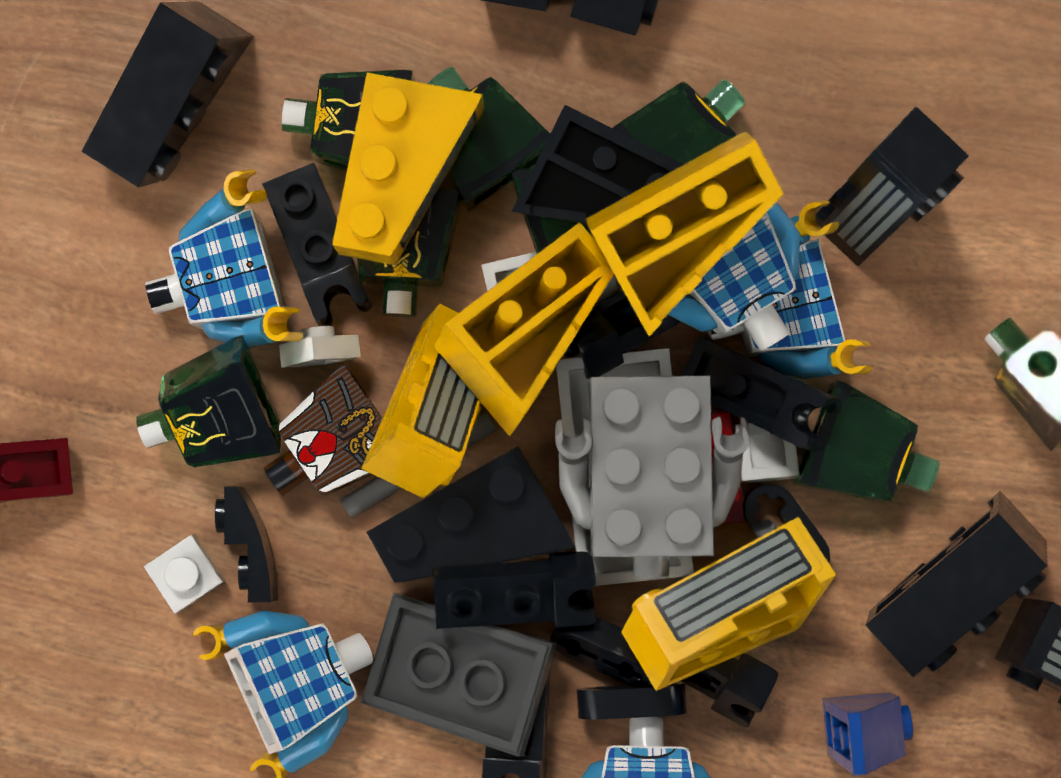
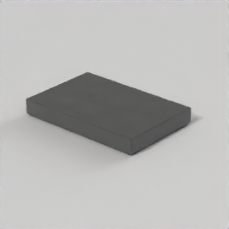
[361,593,557,757]

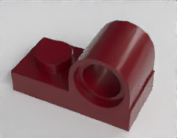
[0,438,73,504]

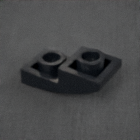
[215,486,278,602]

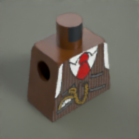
[263,364,382,496]

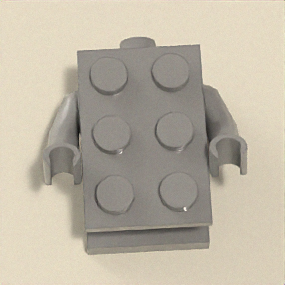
[555,376,750,577]

